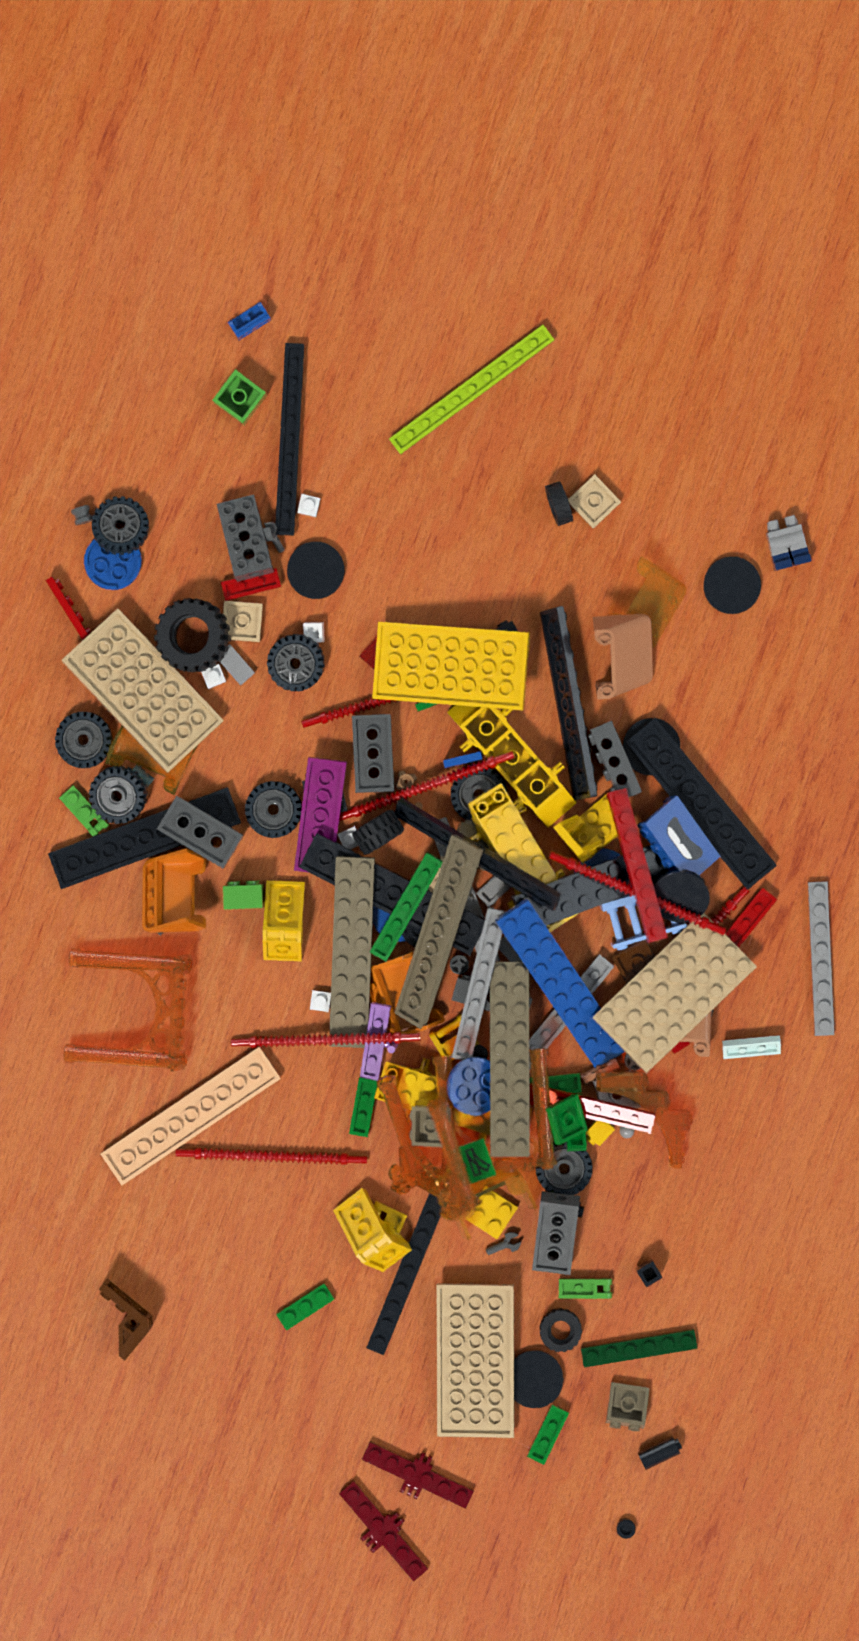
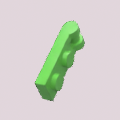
[59,785,109,837]
[559,1278,612,1299]

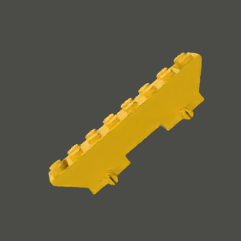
[447,705,577,828]
[468,783,579,932]
[374,1058,533,1141]

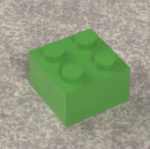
[212,370,267,426]
[223,881,264,909]

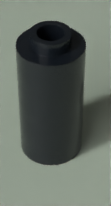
[638,1436,683,1470]

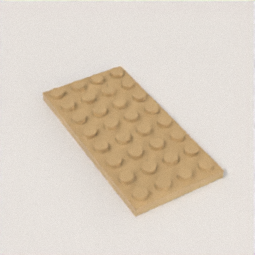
[62,609,224,773]
[592,913,757,1074]
[437,1283,514,1438]

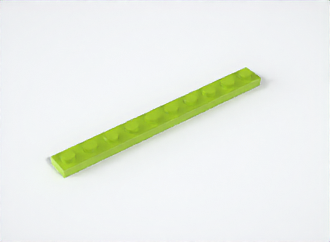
[389,325,554,455]

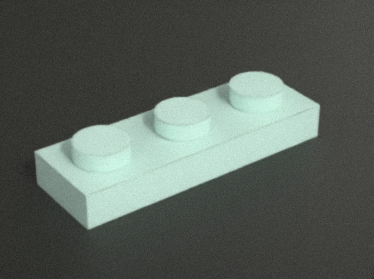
[722,1035,781,1059]

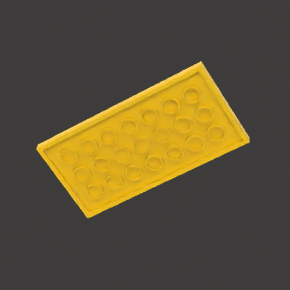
[372,622,530,710]

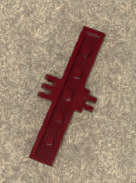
[362,1441,474,1509]
[339,1480,428,1582]

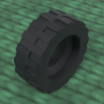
[545,481,573,526]
[540,1308,582,1352]

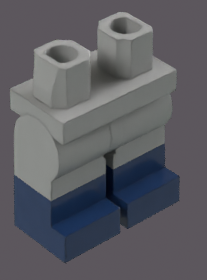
[766,515,812,571]

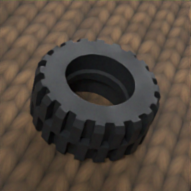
[154,598,231,673]

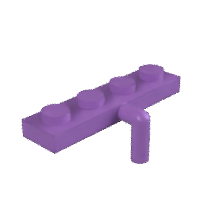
[360,1002,398,1081]

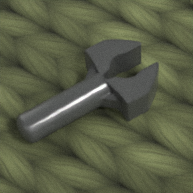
[263,522,284,553]
[486,1232,521,1255]

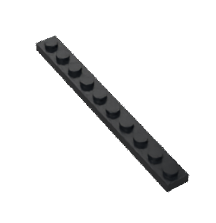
[275,343,305,536]
[394,798,562,911]
[366,1170,456,1355]

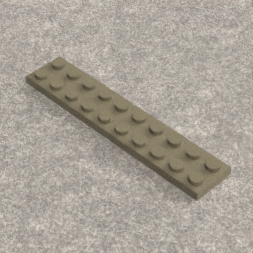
[394,835,483,1029]
[329,856,375,1048]
[490,962,530,1157]

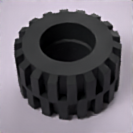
[352,810,405,855]

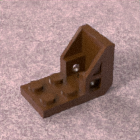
[99,1278,153,1361]

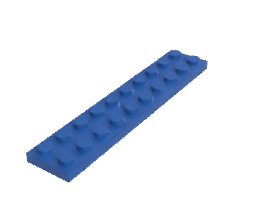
[495,898,625,1068]

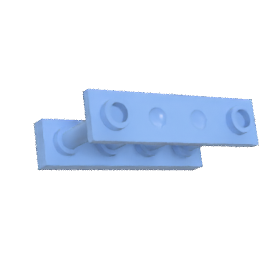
[600,895,687,950]

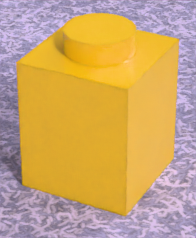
[586,1120,615,1146]

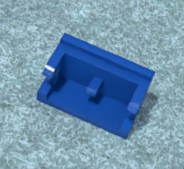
[228,302,271,341]

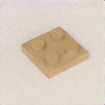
[568,474,621,529]
[223,601,263,642]

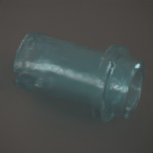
[132,765,155,788]

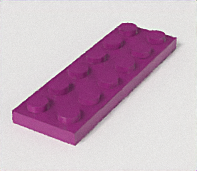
[294,757,347,873]

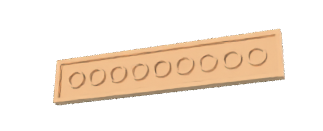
[101,1047,281,1185]

